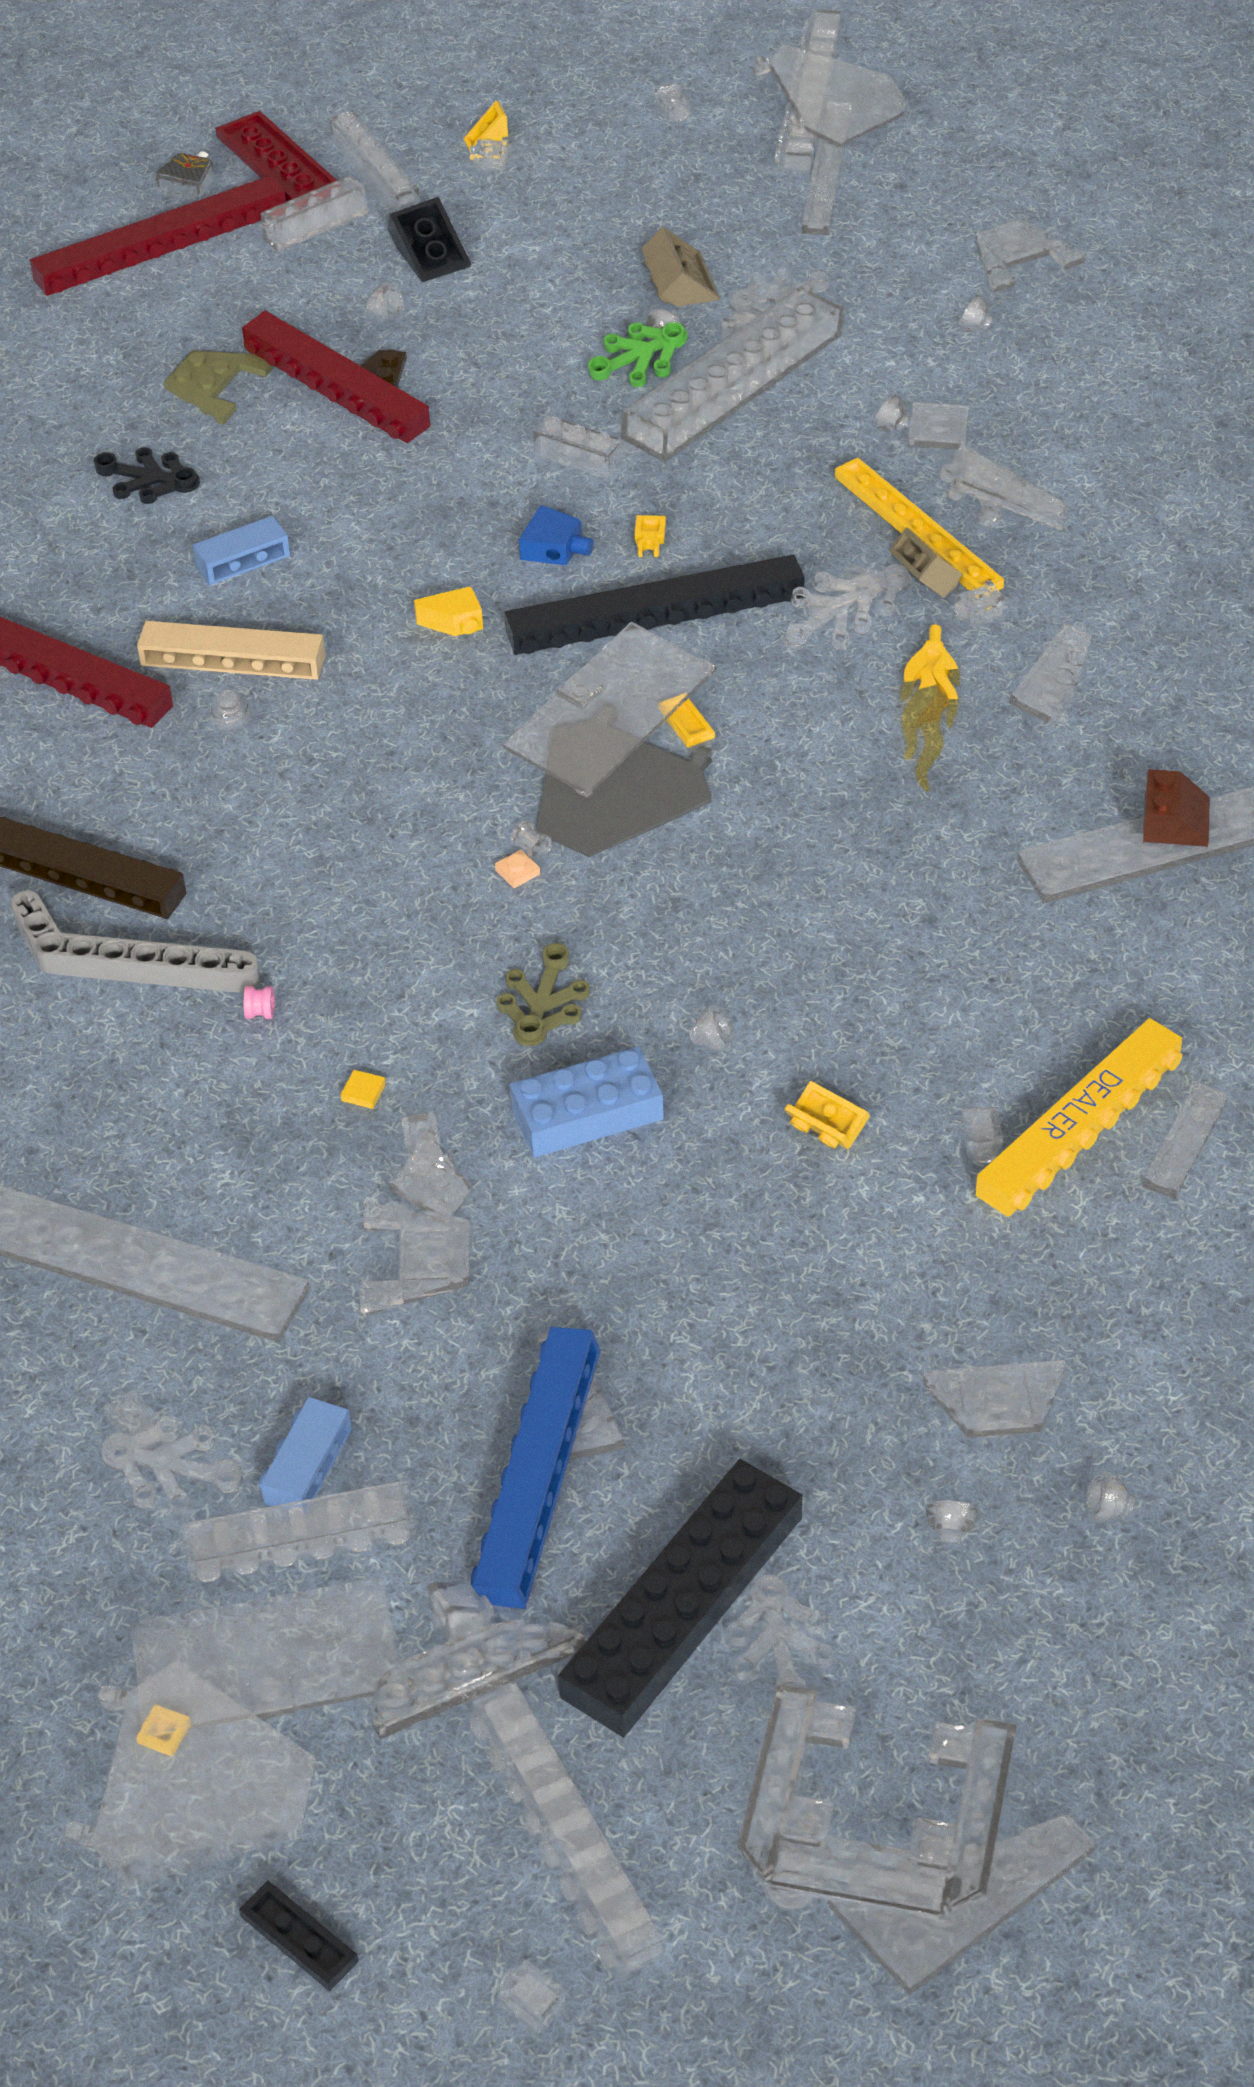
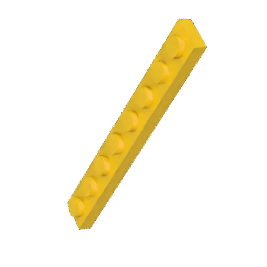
[835,457,1004,600]

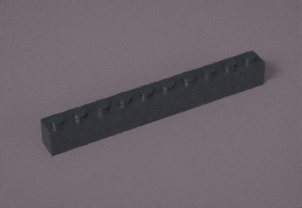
[504,554,805,655]

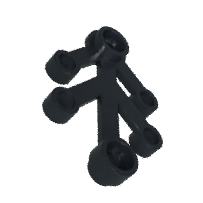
[94,447,200,504]

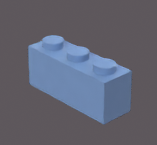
[192,516,290,585]
[259,1397,352,1516]

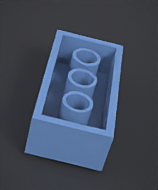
[510,1046,664,1158]

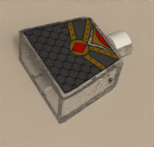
[155,151,215,202]

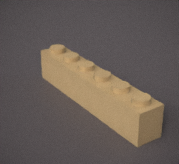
[137,621,326,680]

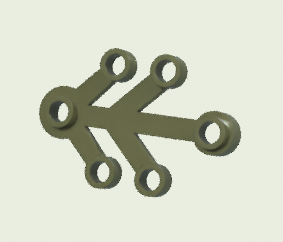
[497,943,590,1046]

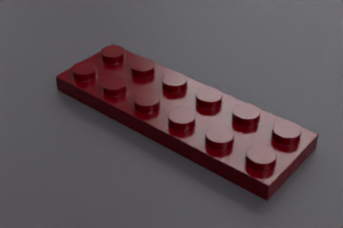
[215,111,340,209]

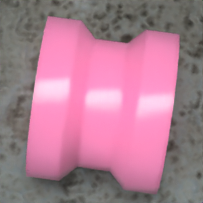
[244,986,275,1019]

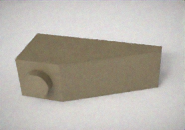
[889,527,963,598]

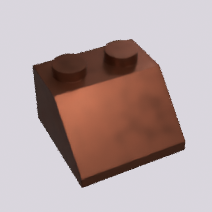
[1143,769,1210,847]

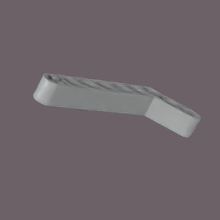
[11,891,260,993]

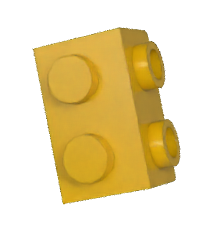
[784,1081,870,1150]

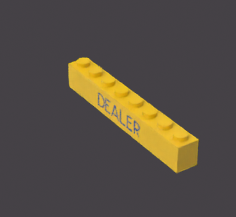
[976,1018,1183,1217]

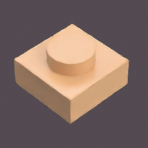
[495,849,540,888]

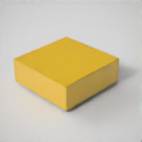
[341,1070,386,1109]

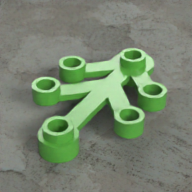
[588,322,688,387]

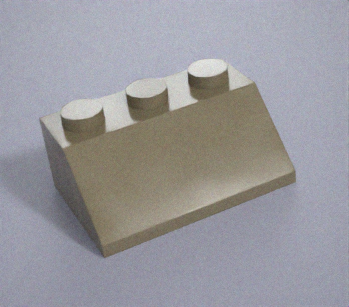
[641,226,720,307]

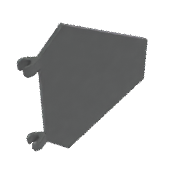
[536,706,712,857]

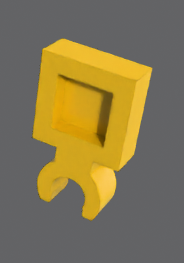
[635,515,666,557]

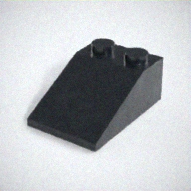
[388,197,471,283]

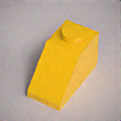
[414,586,483,636]

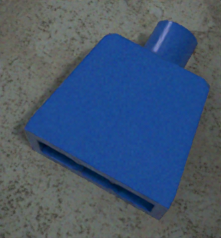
[519,505,594,565]

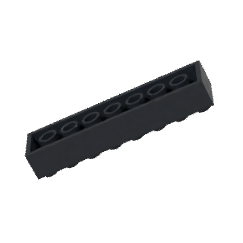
[558,1458,803,1738]

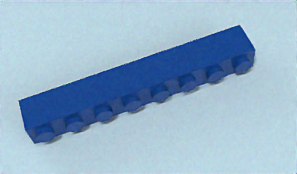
[471,1327,601,1609]

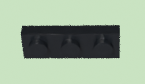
[239,1881,359,1992]

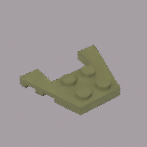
[164,351,275,425]

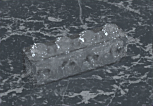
[261,175,368,252]

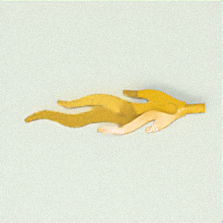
[901,625,960,792]

